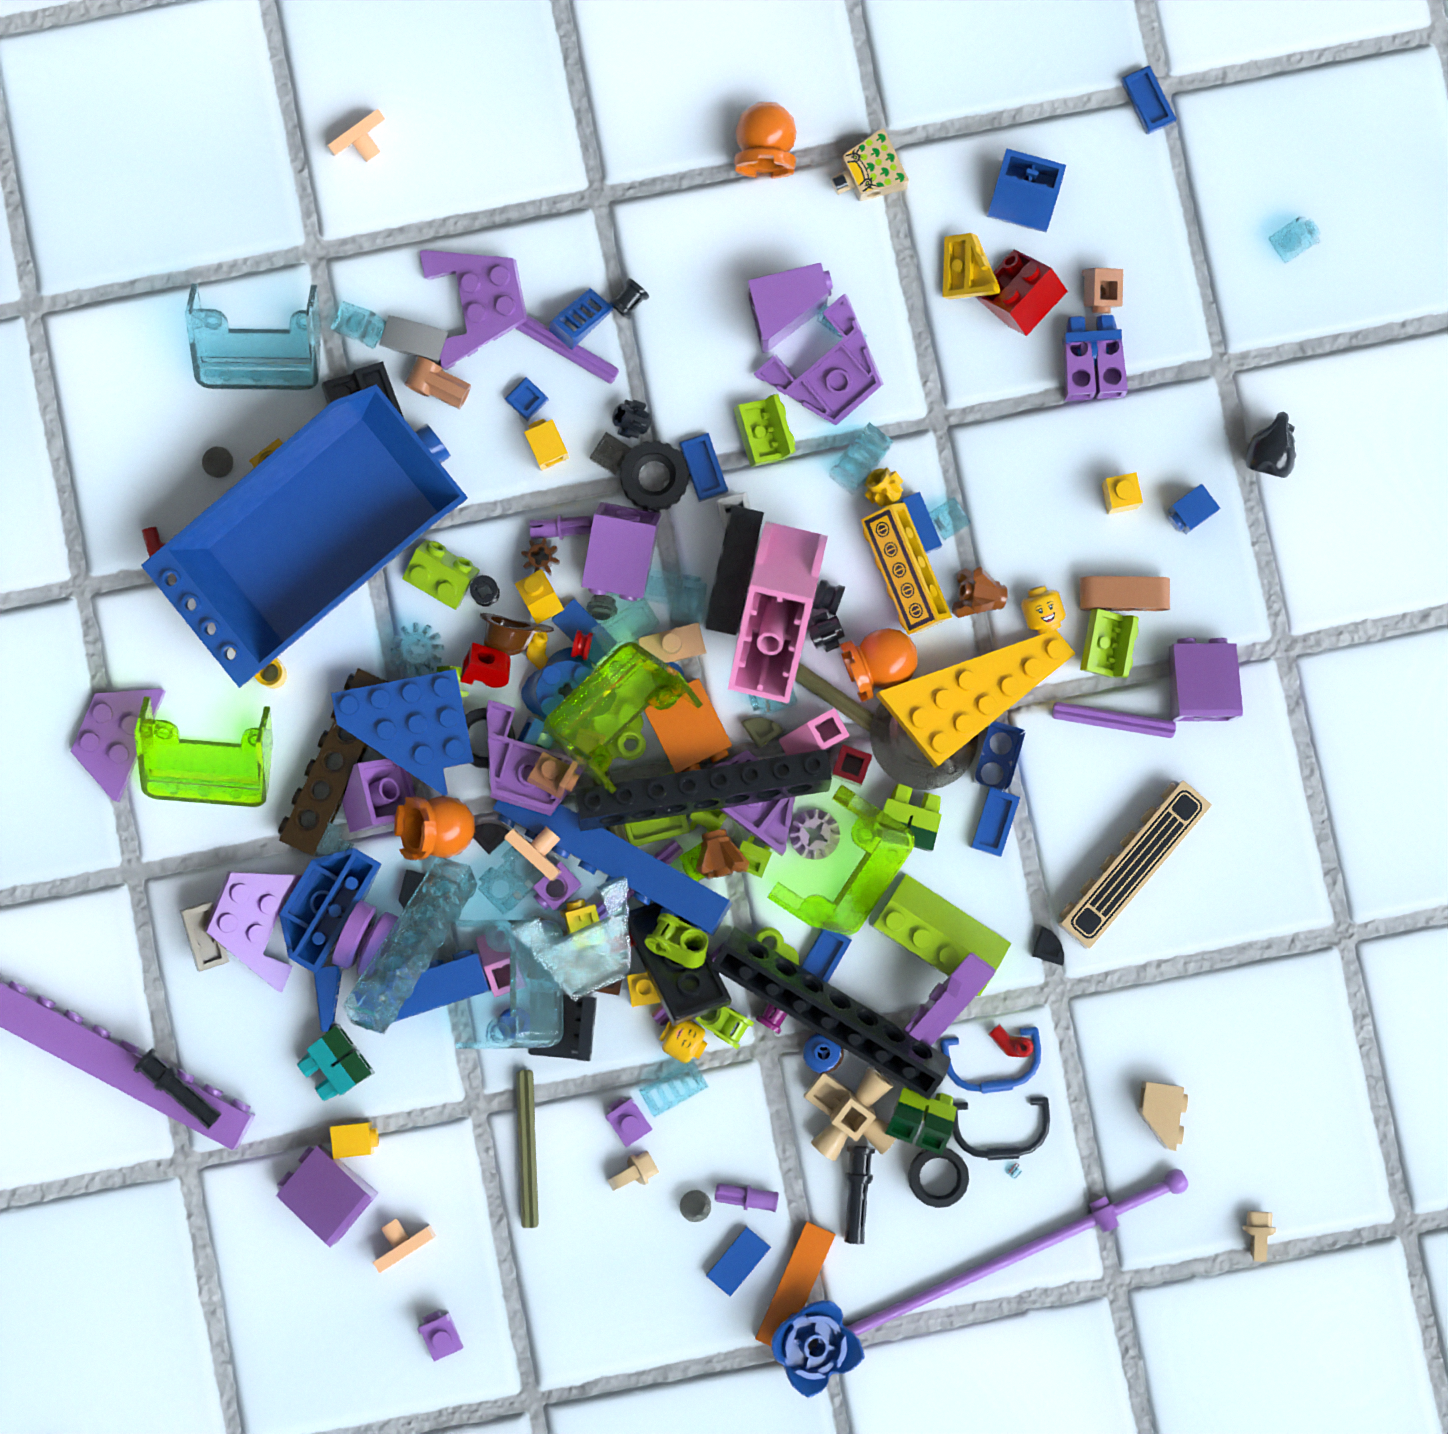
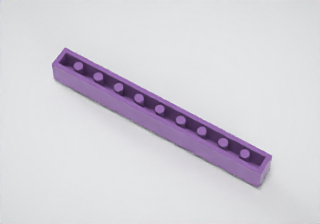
[0,979,256,1150]

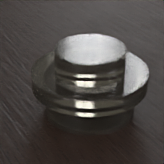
[202,446,234,478]
[586,595,618,620]
[680,1190,711,1222]

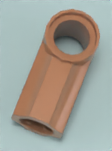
[404,356,472,410]

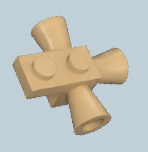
[804,1066,896,1161]

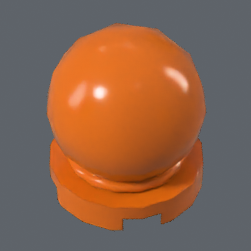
[734,101,797,179]
[839,628,918,702]
[394,795,475,860]

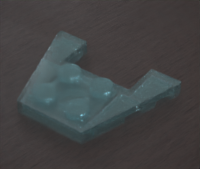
[510,875,632,1001]

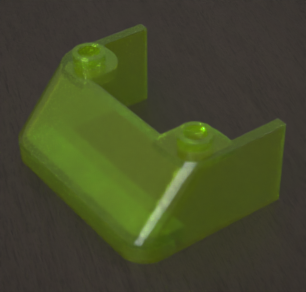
[544,642,703,793]
[134,696,273,807]
[767,784,915,935]

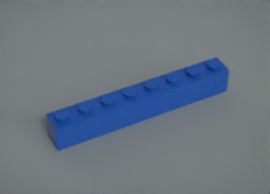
[492,800,732,936]

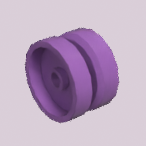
[332,900,402,981]

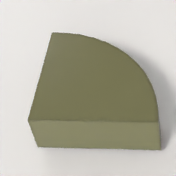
[741,717,784,749]

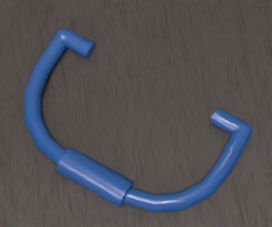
[940,1027,1041,1094]

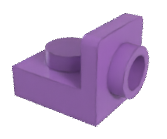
[605,1096,653,1148]
[417,1310,464,1362]

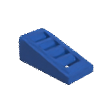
[549,288,614,350]
[314,966,342,1032]

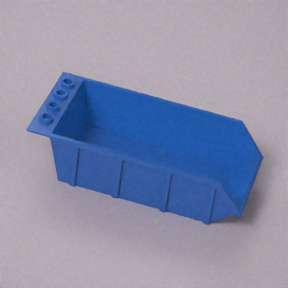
[141,384,468,688]

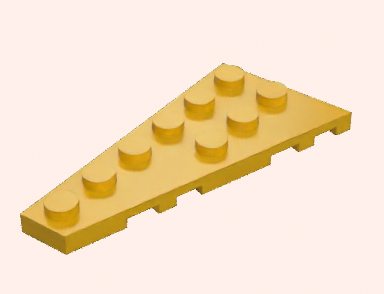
[875,629,1076,768]

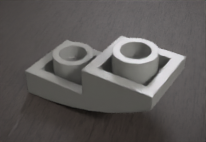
[379,315,448,363]

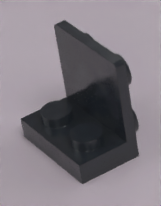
[528,992,597,1061]

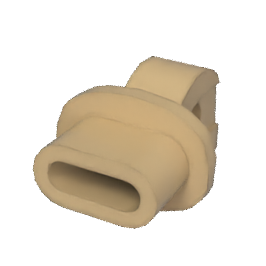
[607,1151,659,1191]
[1243,1211,1277,1262]

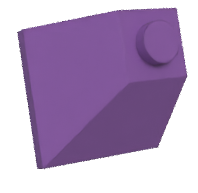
[342,759,416,833]

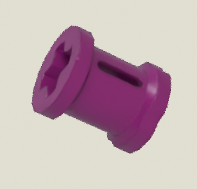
[755,1003,787,1034]

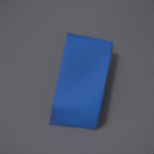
[973,722,1026,791]

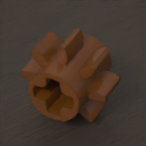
[521,538,560,576]

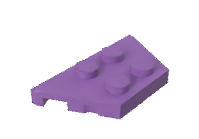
[71,688,166,802]
[711,750,795,857]

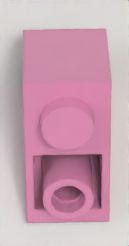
[778,708,850,756]
[476,927,527,997]

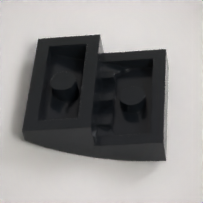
[321,362,404,418]

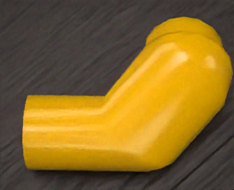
[526,632,549,670]

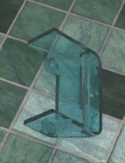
[185,283,321,390]
[456,920,563,1049]

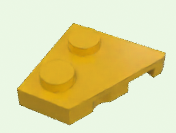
[943,233,1000,300]

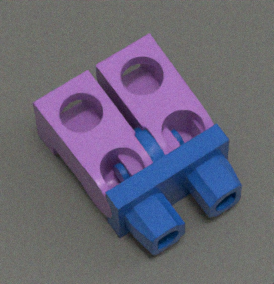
[1062,315,1128,401]

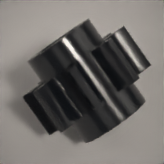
[612,399,651,439]
[807,612,845,652]

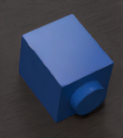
[1168,484,1221,535]

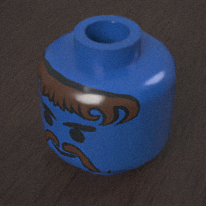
[802,1033,844,1074]

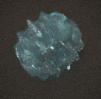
[391,622,445,676]

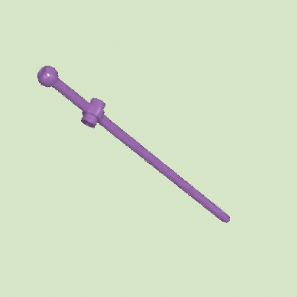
[846,1169,1189,1336]

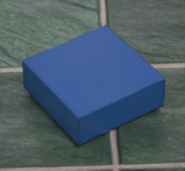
[505,377,549,422]

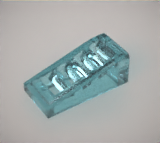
[638,1059,709,1118]

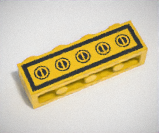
[860,503,952,635]

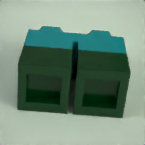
[297,1025,375,1101]

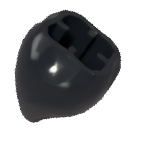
[1246,411,1298,478]

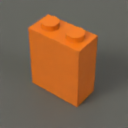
[642,678,732,773]

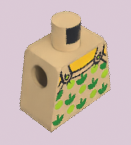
[830,128,909,201]

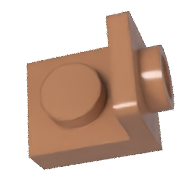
[527,751,580,799]

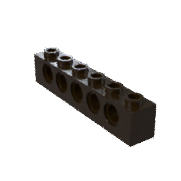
[278,668,388,857]

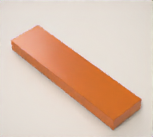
[755,1221,836,1346]

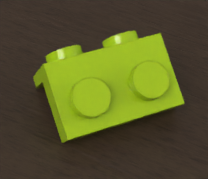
[733,394,796,467]
[402,540,480,610]
[1080,609,1139,678]

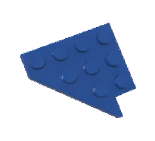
[331,669,474,796]

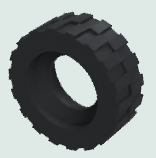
[620,440,689,512]

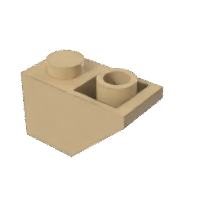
[1138,1081,1188,1151]

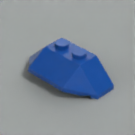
[279,848,382,974]

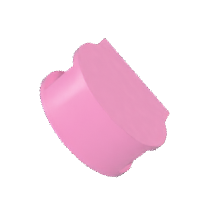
[728,521,828,703]

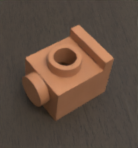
[1082,268,1123,314]

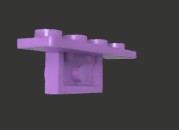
[904,952,995,1046]

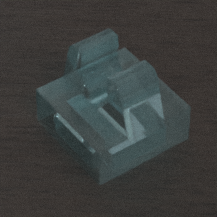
[929,497,971,541]
[316,823,354,856]

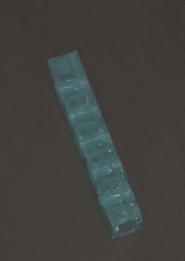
[343,857,478,1034]

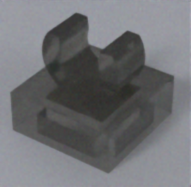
[589,432,632,476]

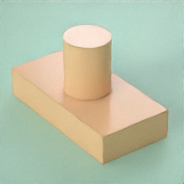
[327,109,385,162]
[638,622,707,670]
[504,826,562,881]
[373,1218,437,1273]

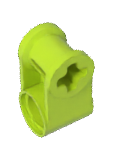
[644,913,709,968]
[695,1006,754,1050]

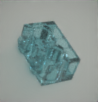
[829,422,894,495]
[477,846,545,916]

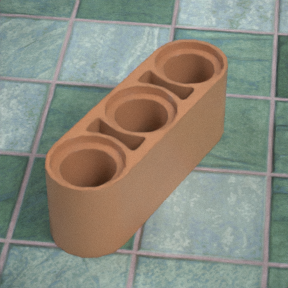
[1080,576,1170,611]

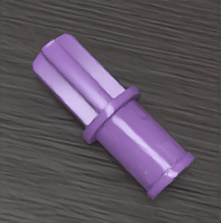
[530,515,592,540]
[714,1183,779,1212]

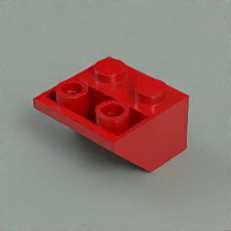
[976,249,1068,336]

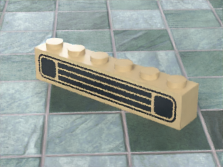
[1058,780,1212,949]

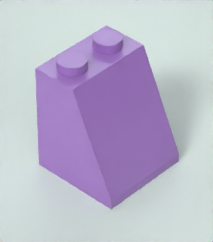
[747,262,833,354]
[581,502,661,601]
[1169,638,1243,722]
[276,1144,379,1247]

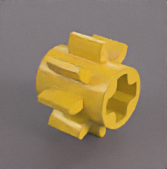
[864,467,903,507]

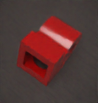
[460,642,511,688]

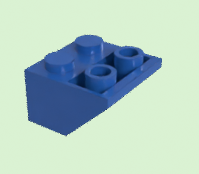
[987,148,1067,233]

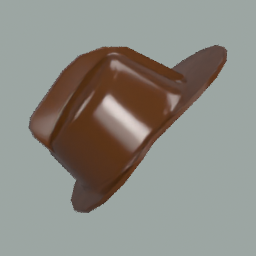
[480,613,554,656]

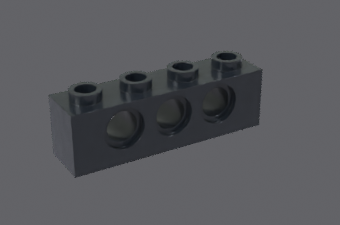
[704,504,764,636]

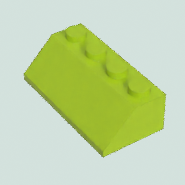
[871,874,1012,996]

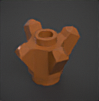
[951,566,1008,618]
[696,829,750,880]

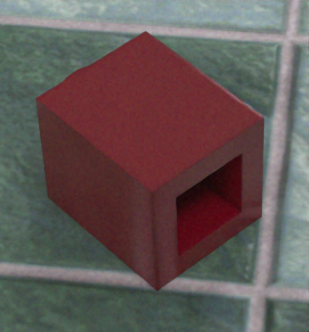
[832,744,872,787]

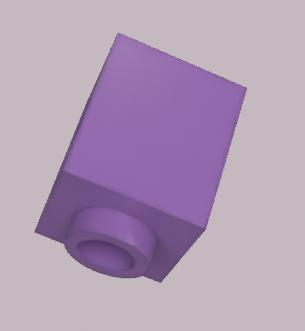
[533,861,583,911]

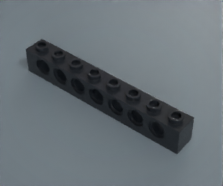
[575,749,832,831]
[711,926,951,1100]

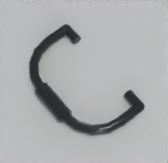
[952,1097,1050,1161]

